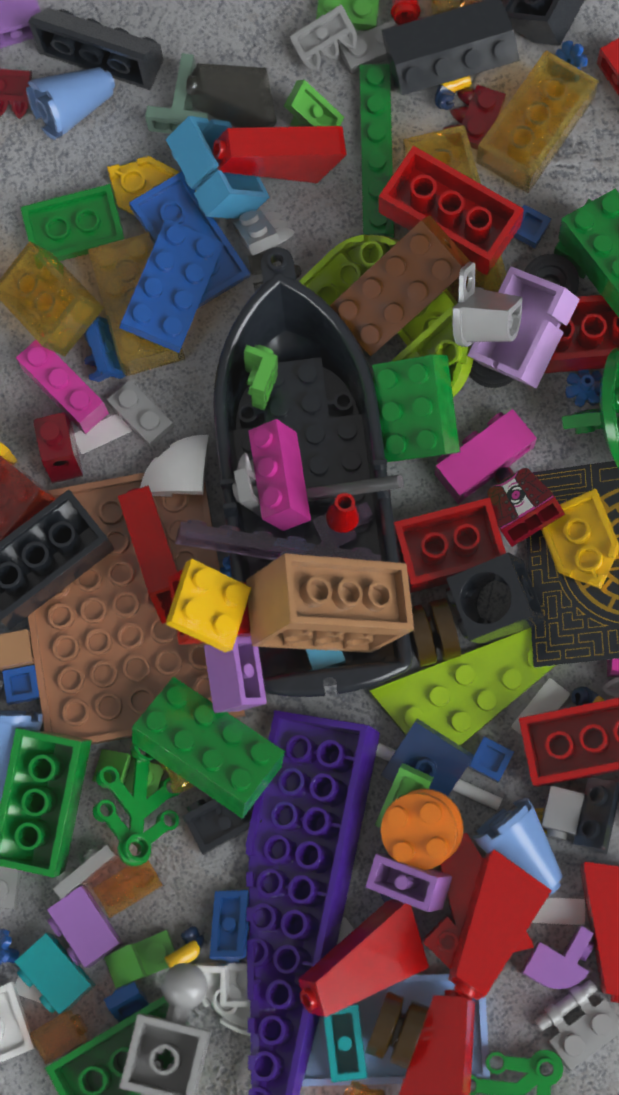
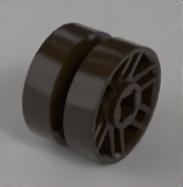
[409,598,461,667]
[365,991,429,1069]

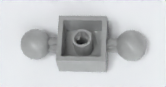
[120,963,212,1095]

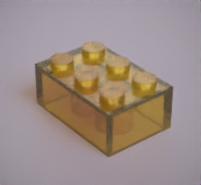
[0,241,104,357]

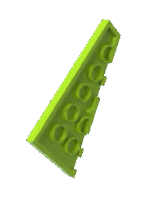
[369,628,557,746]

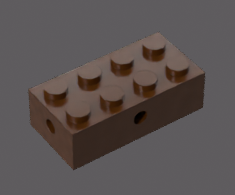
[330,215,470,357]

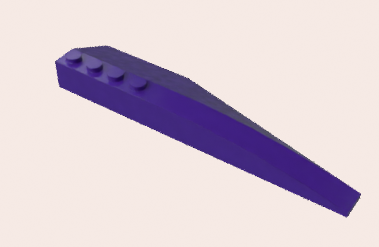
[246,710,380,1095]

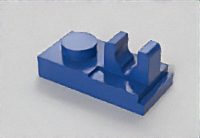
[82,314,126,382]
[209,890,249,963]

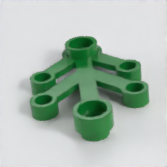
[92,742,182,867]
[470,1049,563,1095]

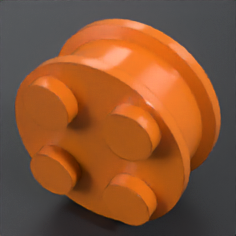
[381,789,464,870]

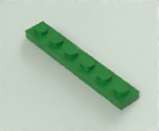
[360,64,394,238]

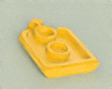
[107,156,196,217]
[541,489,619,589]

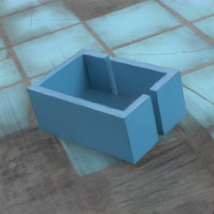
[166,116,270,219]

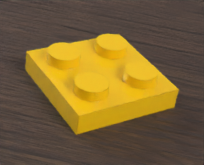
[166,559,251,653]

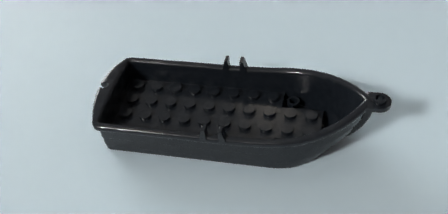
[213,247,412,697]

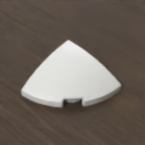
[140,435,209,497]
[193,962,250,1036]

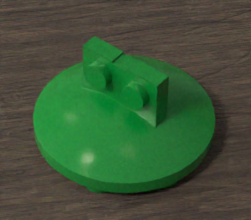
[562,347,619,469]

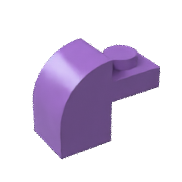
[520,926,595,989]

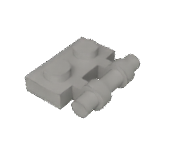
[534,979,619,1071]

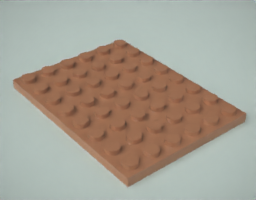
[10,473,246,745]

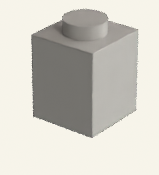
[541,786,584,841]

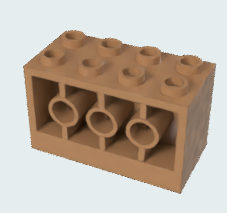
[246,554,414,653]

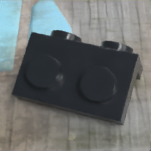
[574,777,619,855]
[182,799,262,855]

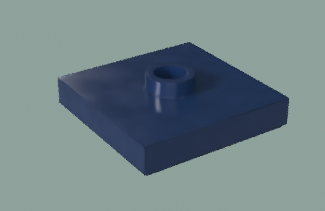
[381,718,474,796]

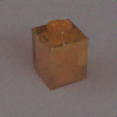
[29,1011,88,1065]

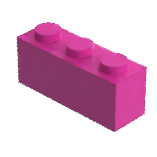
[16,337,109,435]
[434,409,537,504]
[249,419,311,531]

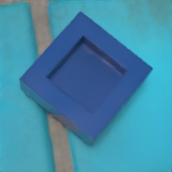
[514,204,552,249]
[2,665,40,705]
[468,736,514,783]
[104,982,149,1023]

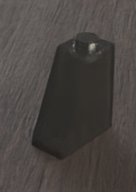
[186,63,277,128]

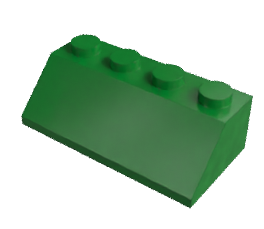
[0,728,92,878]

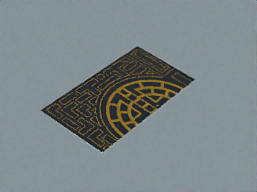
[526,461,619,667]

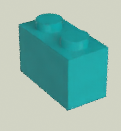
[15,933,96,1015]
[324,1005,367,1082]

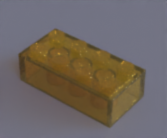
[476,50,599,193]
[88,232,186,376]

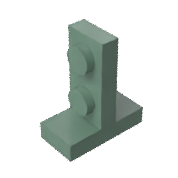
[145,53,209,134]

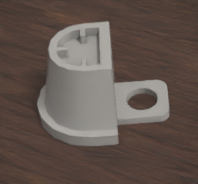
[452,262,522,347]

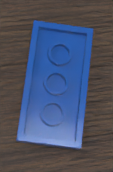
[129,171,251,308]
[119,218,224,353]

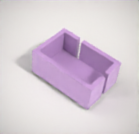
[467,266,580,388]

